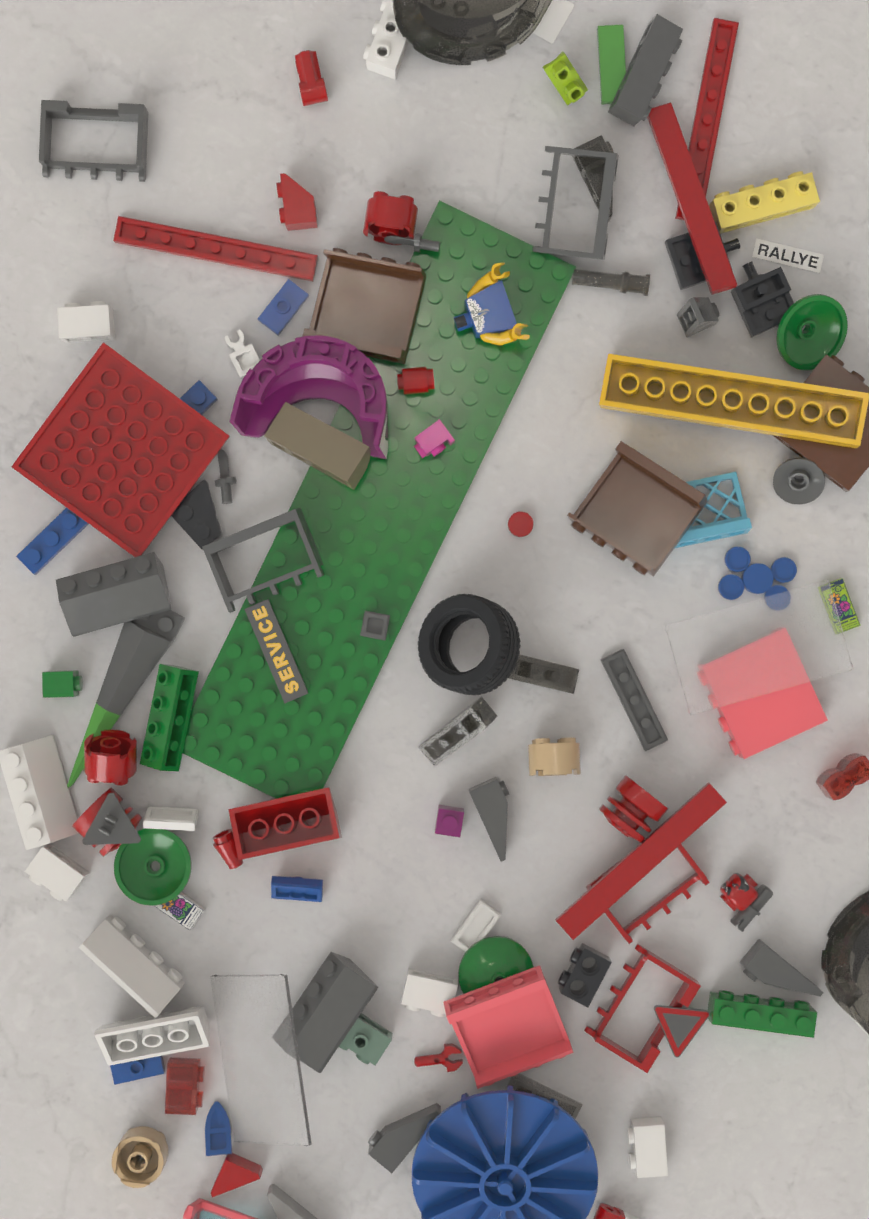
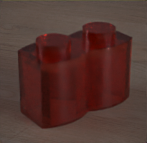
[816,753,869,800]
[165,1057,205,1115]

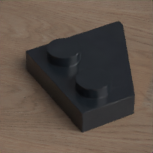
[172,480,222,550]

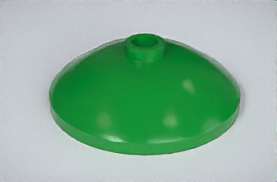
[776,294,848,370]
[114,828,192,906]
[458,936,534,994]

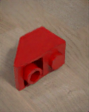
[276,173,318,231]

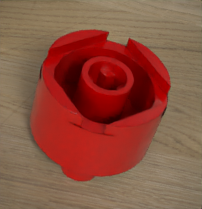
[363,191,418,245]
[84,730,137,786]

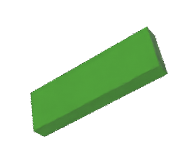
[597,25,626,105]

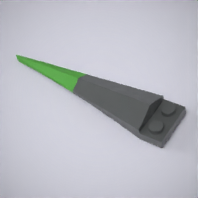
[67,610,185,788]

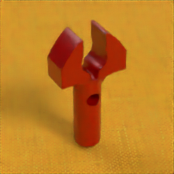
[414,1043,463,1072]

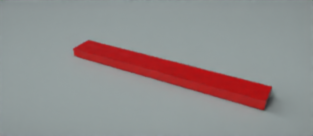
[675,18,739,220]
[647,102,737,295]
[113,216,318,282]
[555,782,727,940]

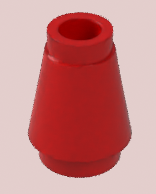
[213,829,243,869]

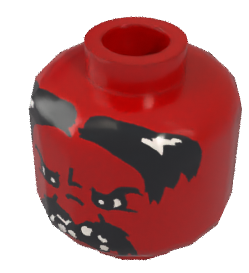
[720,873,758,911]

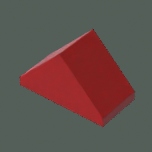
[211,1153,263,1198]

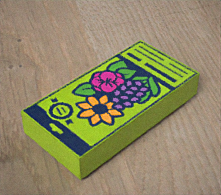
[817,578,861,634]

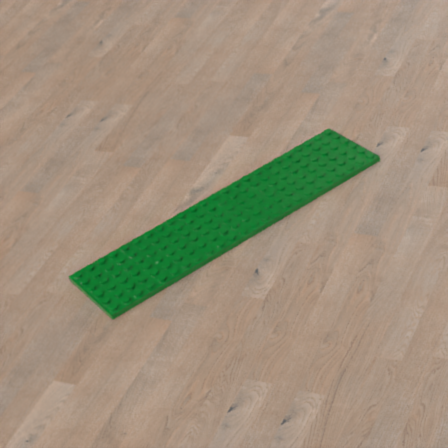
[183,200,576,799]

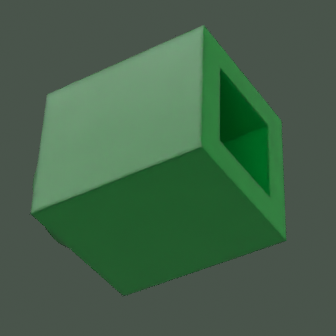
[42,670,83,698]

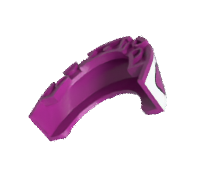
[229,335,388,459]

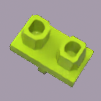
[542,52,588,106]

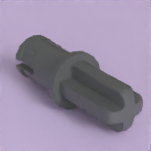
[730,884,773,932]

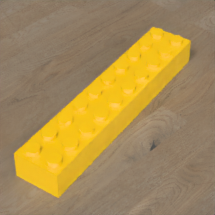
[599,354,869,448]

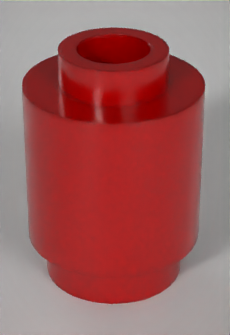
[397,367,435,394]

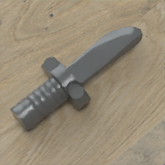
[384,233,440,252]
[215,449,237,504]

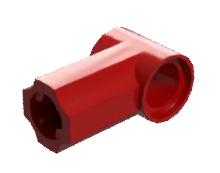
[295,50,328,106]

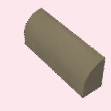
[264,402,371,490]

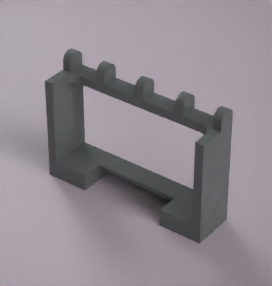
[39,100,148,182]
[532,146,619,260]
[202,508,324,613]

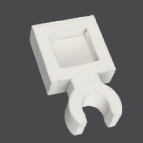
[225,330,260,379]

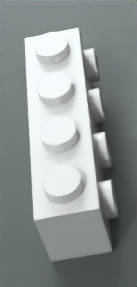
[363,0,423,80]

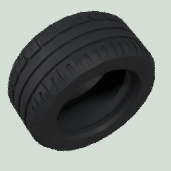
[418,594,521,695]

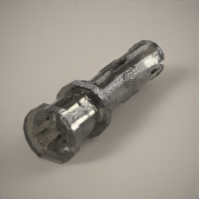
[572,269,650,296]

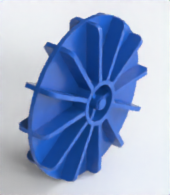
[412,1085,598,1219]

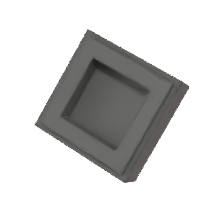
[360,611,390,641]

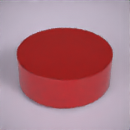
[508,511,533,537]

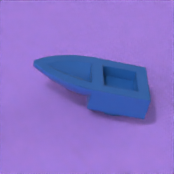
[205,1101,232,1156]

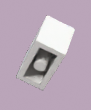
[57,301,115,343]
[24,844,90,901]
[401,968,458,1017]
[627,1117,668,1178]

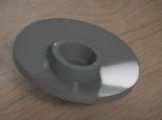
[773,458,825,504]

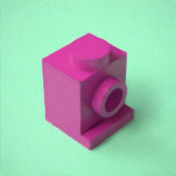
[414,419,455,459]

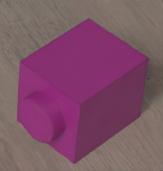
[435,805,464,837]

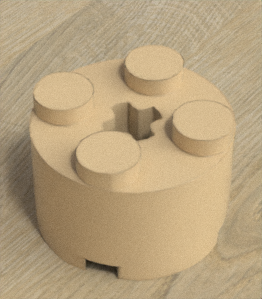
[528,738,581,776]
[112,1126,168,1188]

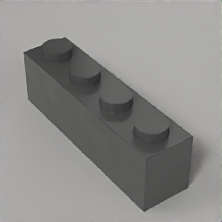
[608,14,683,127]

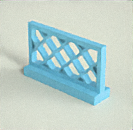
[675,472,752,548]

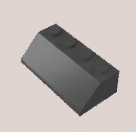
[56,552,171,637]
[273,952,379,1073]

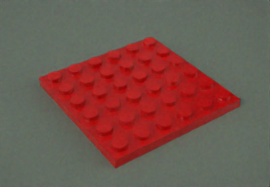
[11,342,230,557]

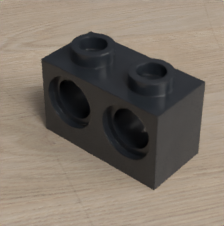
[558,943,612,1008]

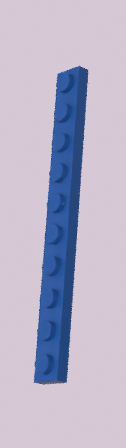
[16,380,218,575]

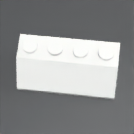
[0,735,78,850]
[79,915,184,1018]
[94,1006,210,1066]

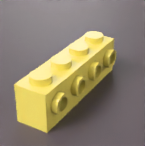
[709,171,820,234]

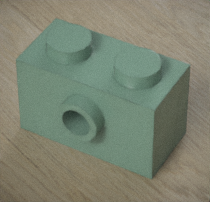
[339,1013,393,1066]

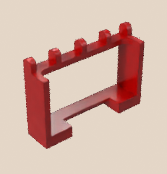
[586,844,710,944]
[584,944,701,1073]

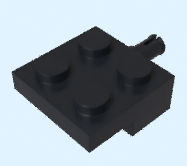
[665,222,740,290]
[731,261,794,338]

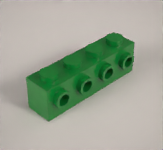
[140,664,199,772]
[707,990,817,1038]

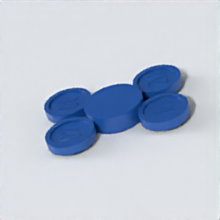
[718,547,797,610]

